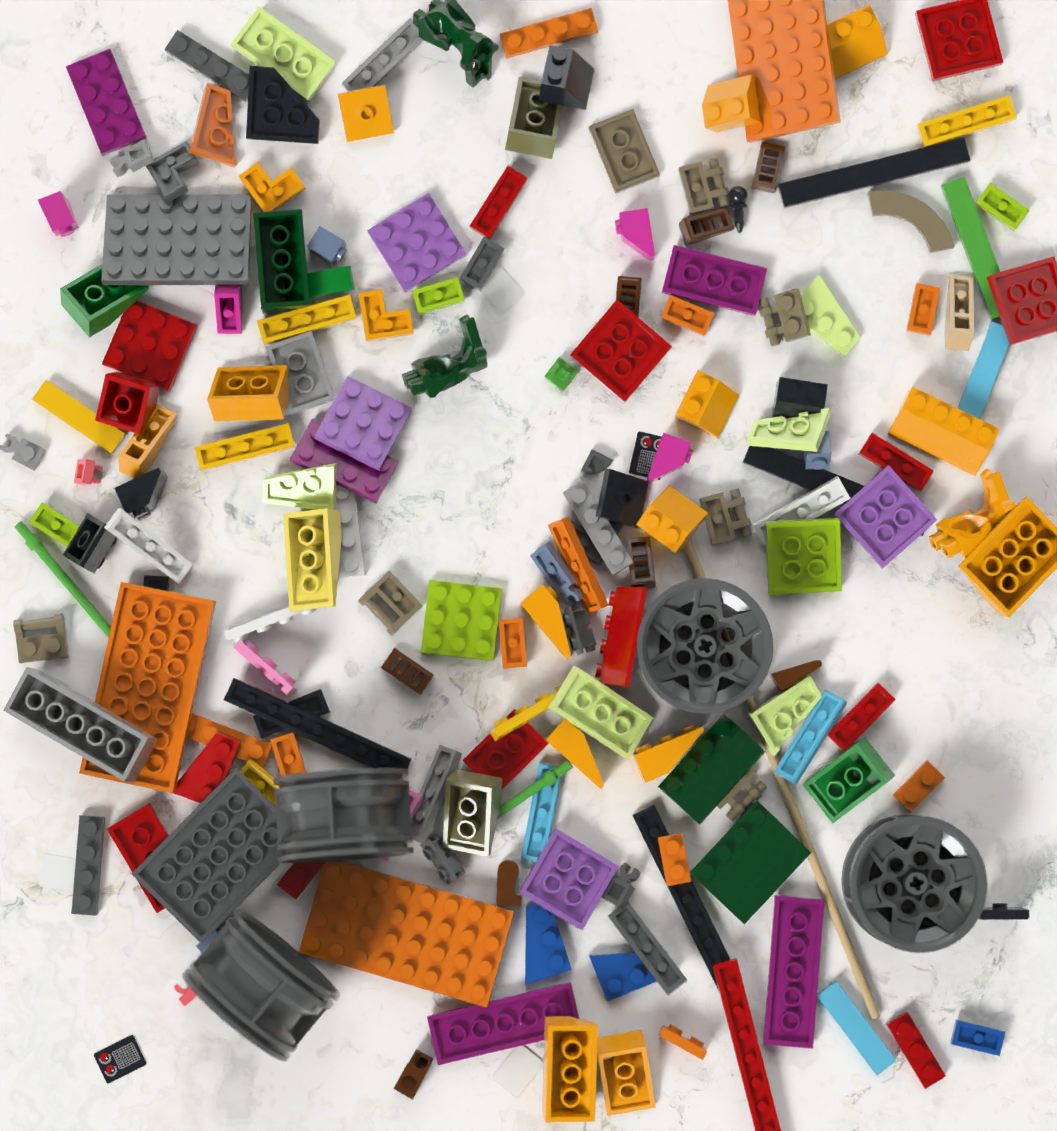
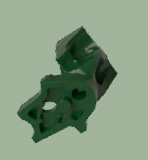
[413,0,499,88]
[401,314,488,398]

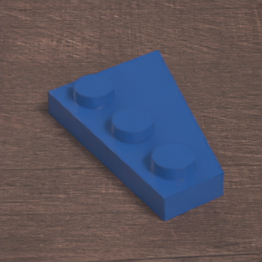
[525,903,572,985]
[589,950,668,1002]

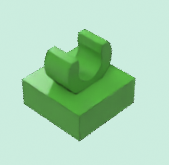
[544,357,578,392]

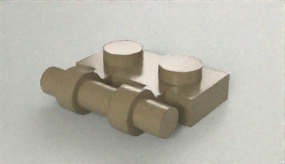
[678,158,730,215]
[759,288,811,347]
[699,488,752,546]
[717,770,767,822]

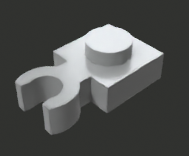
[110,140,154,177]
[0,434,46,471]

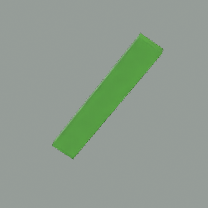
[941,176,1000,320]

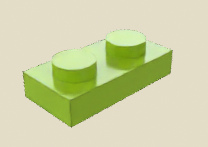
[975,183,1030,231]
[412,277,465,315]
[29,502,79,547]

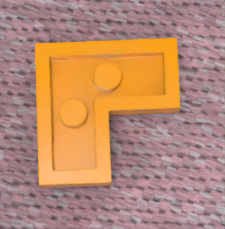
[238,162,306,212]
[358,289,414,342]

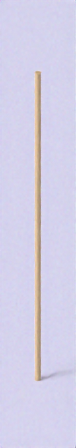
[684,539,881,1019]

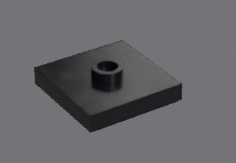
[596,469,649,528]
[979,903,1029,920]

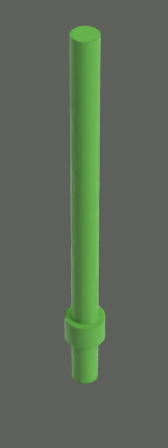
[14,521,111,638]
[498,760,573,819]

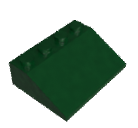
[690,801,811,925]

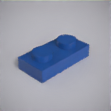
[950,1019,1005,1056]

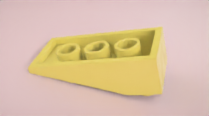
[283,508,342,611]

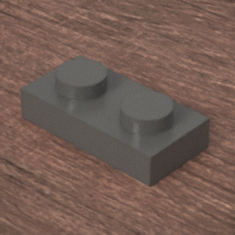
[460,237,505,291]

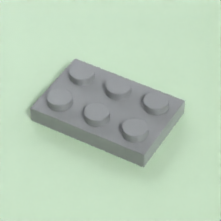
[266,331,335,416]

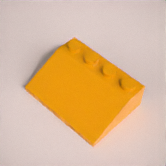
[958,496,1057,618]

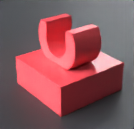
[74,459,103,485]
[174,983,197,1006]

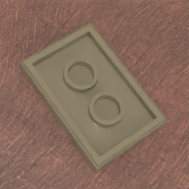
[588,109,660,194]

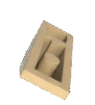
[945,274,974,351]

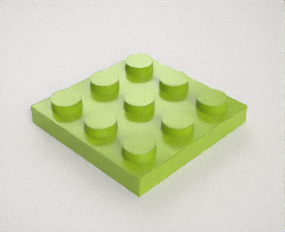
[766,518,842,595]
[421,580,502,661]

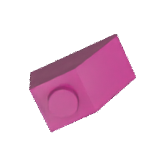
[38,191,79,237]
[615,208,655,261]
[214,285,243,334]
[647,433,693,483]

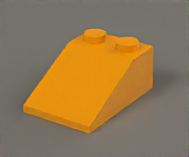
[597,1030,656,1116]

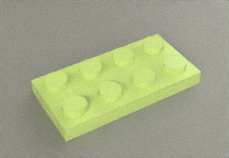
[230,7,337,102]
[548,666,653,759]

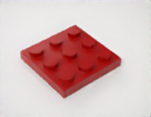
[915,0,1004,82]
[986,256,1057,346]
[102,300,197,392]
[570,300,672,402]

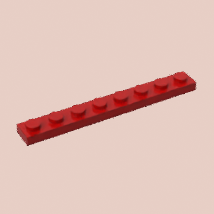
[712,958,781,1131]

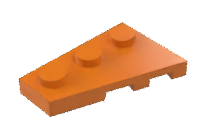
[189,83,237,167]

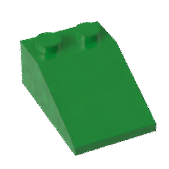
[60,264,149,338]
[803,737,895,824]

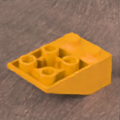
[632,724,704,783]

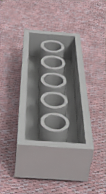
[3,667,158,782]

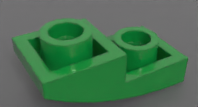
[307,266,355,298]

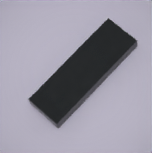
[253,689,330,739]

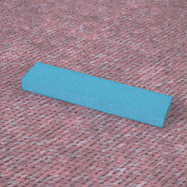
[958,322,1009,419]
[774,690,847,785]
[521,763,561,862]
[817,981,896,1076]

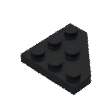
[246,66,320,144]

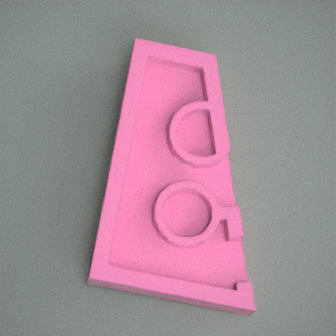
[234,640,297,696]

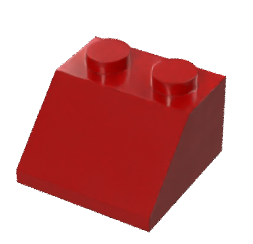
[95,372,161,434]

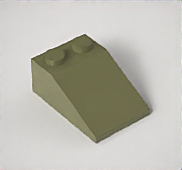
[505,77,562,159]
[443,769,502,857]

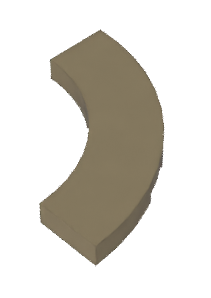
[867,190,954,253]

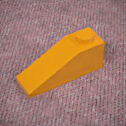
[118,404,177,479]
[520,584,571,660]
[546,719,604,789]

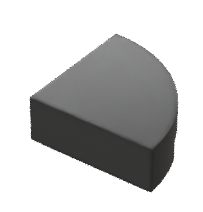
[581,449,613,474]

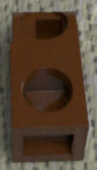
[496,860,521,906]
[393,1049,434,1100]

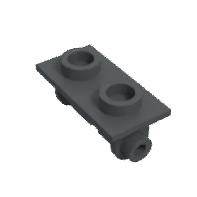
[563,603,597,656]
[420,833,465,885]

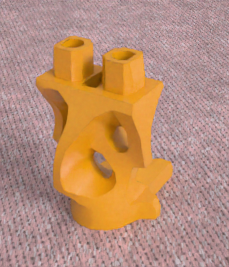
[929,469,1016,558]

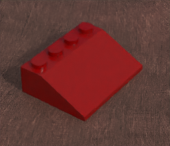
[595,586,647,689]

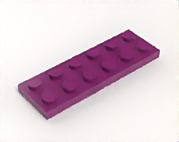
[763,895,824,1049]
[427,982,579,1065]

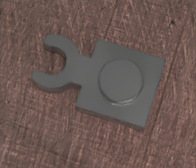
[601,863,641,910]

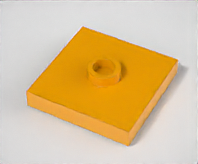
[338,84,394,142]

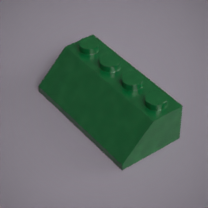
[253,209,310,314]
[658,714,765,825]

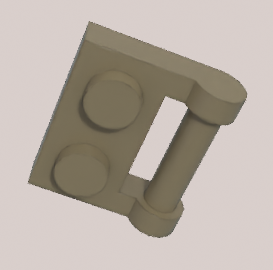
[358,571,423,636]
[13,613,69,664]

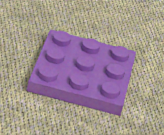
[367,193,467,293]
[314,376,412,471]
[833,465,937,569]
[518,828,618,930]

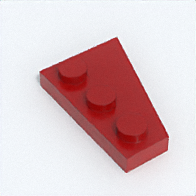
[174,731,241,804]

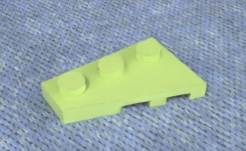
[801,275,860,358]
[747,408,831,452]
[263,463,337,510]
[748,675,822,756]

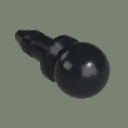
[729,186,748,233]

